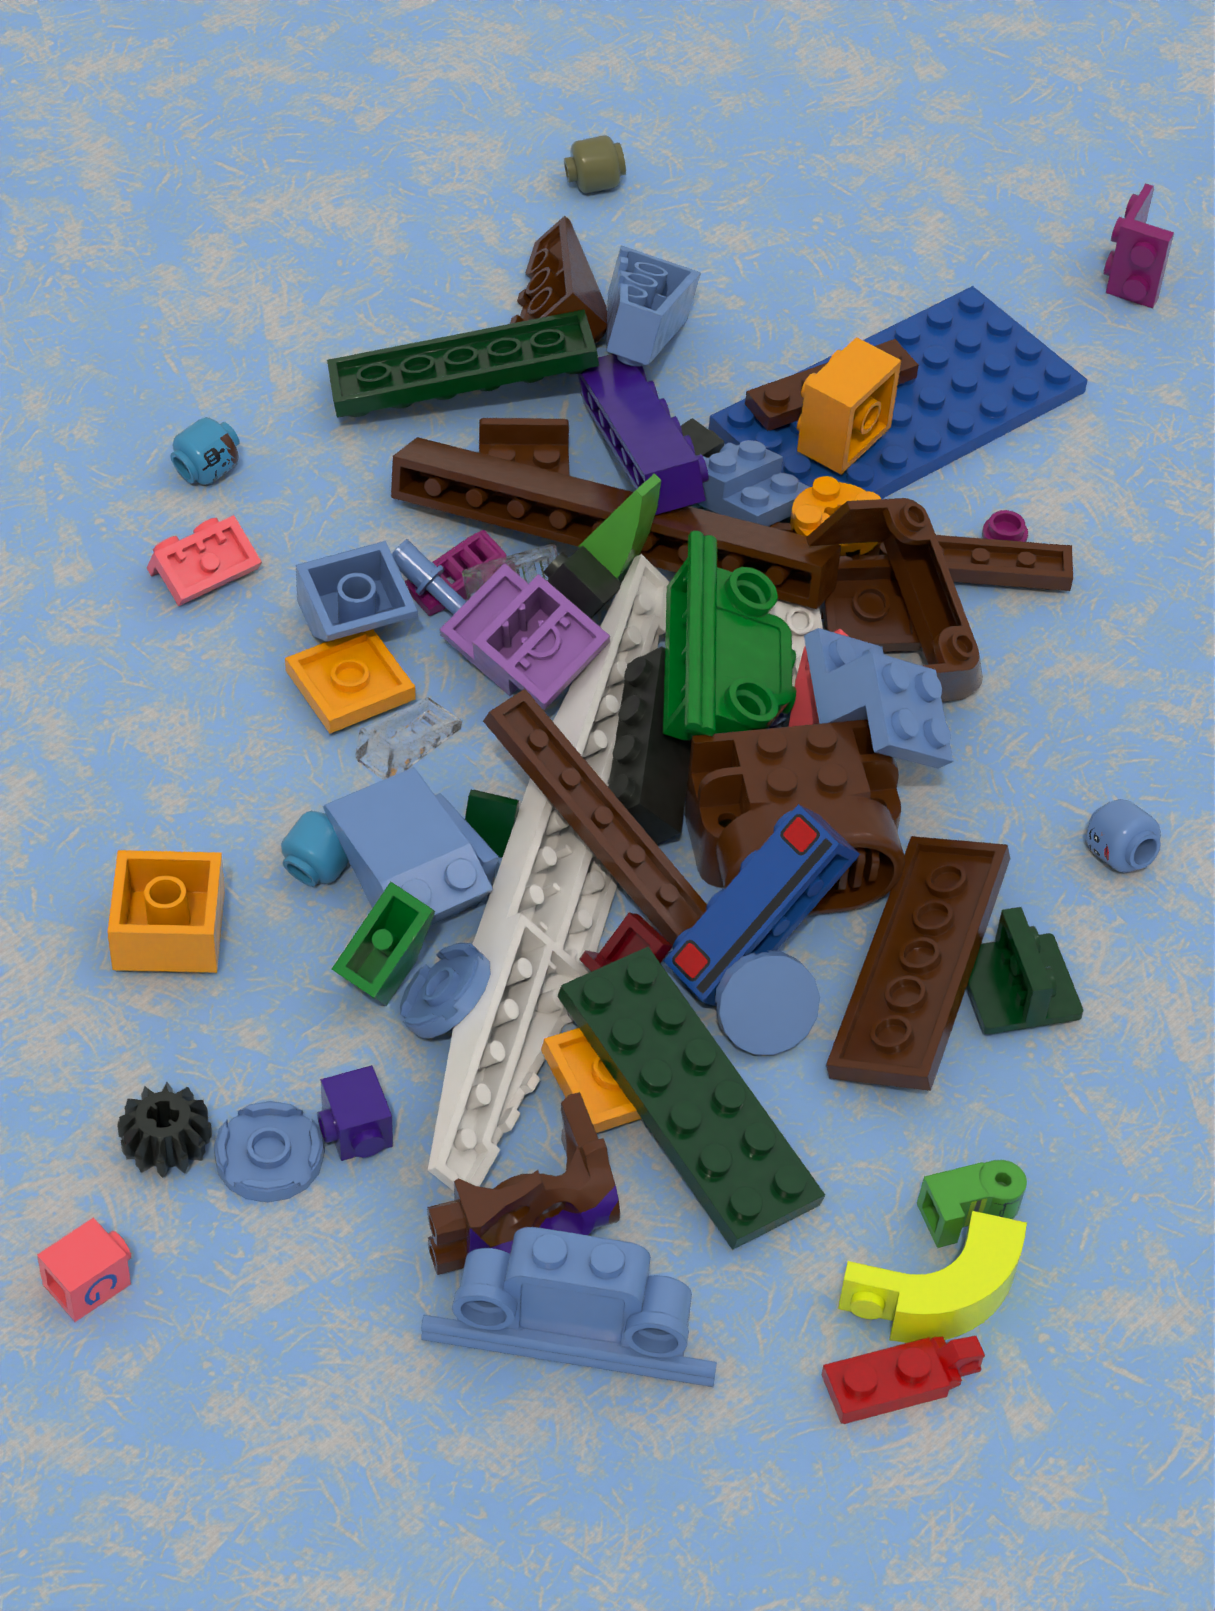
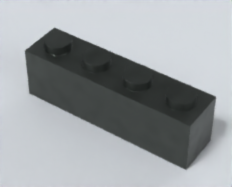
[608,646,692,844]

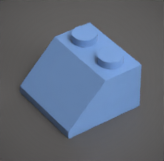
[296,541,418,642]

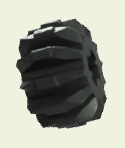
[117,1082,212,1178]

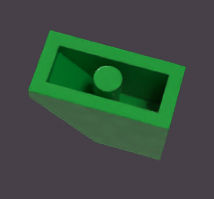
[332,881,435,1006]

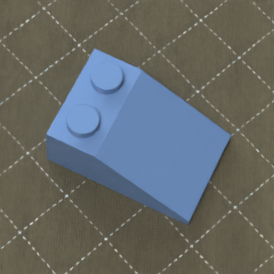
[323,767,493,925]

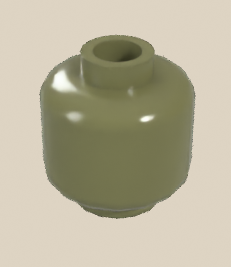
[564,135,626,193]

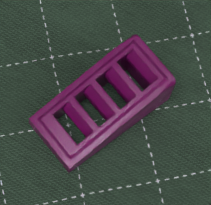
[405,530,508,616]

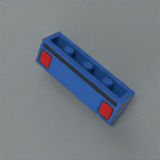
[664,804,860,1007]

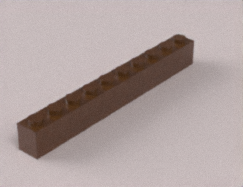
[391,437,841,609]

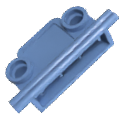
[421,1227,717,1387]

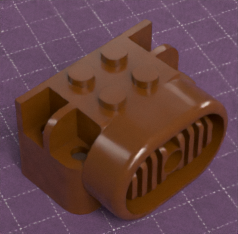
[684,719,905,916]

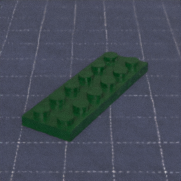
[327,309,599,418]
[557,947,825,1250]

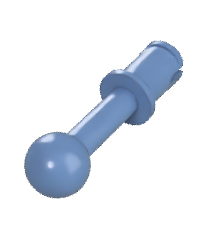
[392,539,466,615]

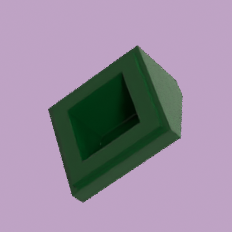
[465,789,519,858]

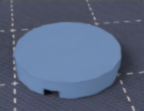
[400,942,491,1039]
[715,950,820,1055]
[214,1101,324,1203]

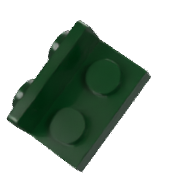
[967,907,1084,1034]

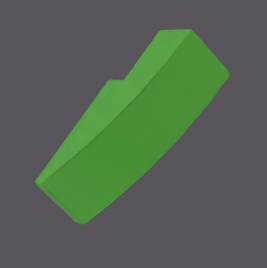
[578,473,661,582]

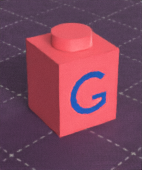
[37,1217,132,1322]

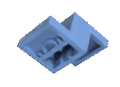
[804,628,954,768]

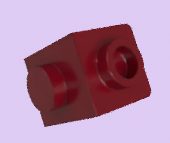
[579,912,673,971]

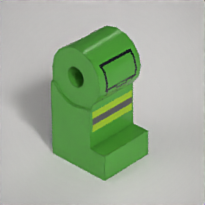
[917,1160,1027,1248]

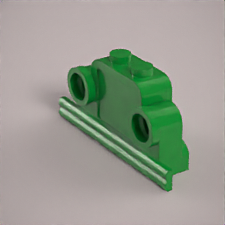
[663,531,796,740]

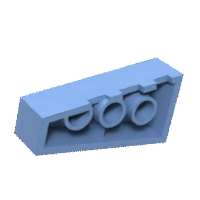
[606,245,701,366]

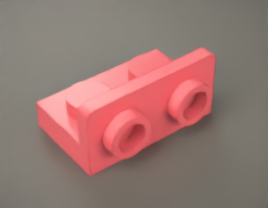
[147,515,262,606]

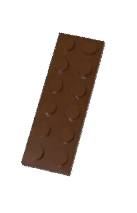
[826,836,1011,1091]

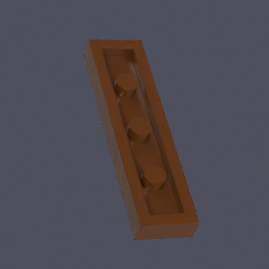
[745,339,919,431]

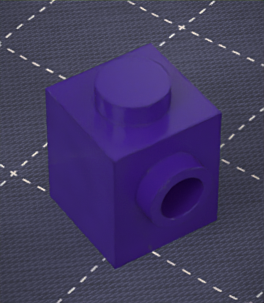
[317,1065,393,1161]

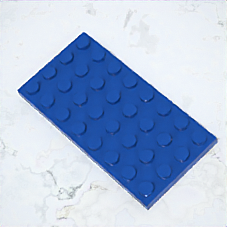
[708,286,1088,499]

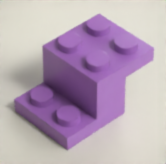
[439,563,610,710]

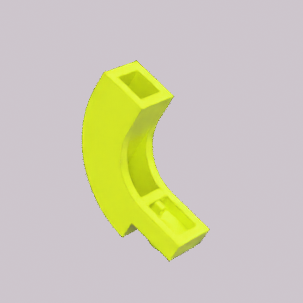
[838,1211,1027,1343]

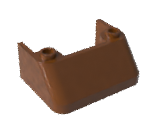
[806,498,983,702]

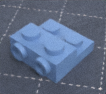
[697,440,809,526]

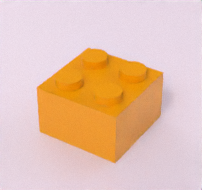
[797,337,901,475]
[107,850,225,973]

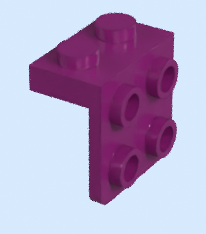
[1104,183,1174,308]

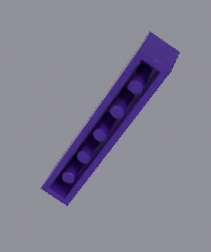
[578,354,709,515]

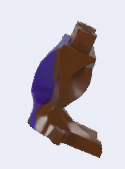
[427,1092,620,1275]

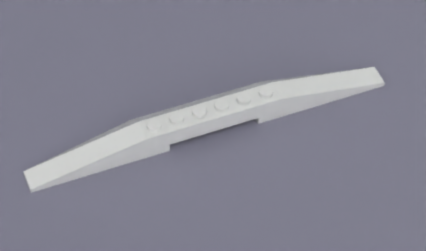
[428,554,669,1191]

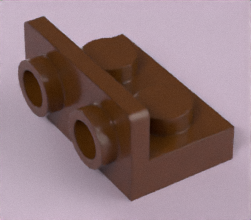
[479,418,569,476]

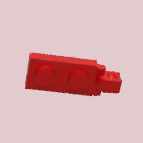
[821,1336,985,1424]

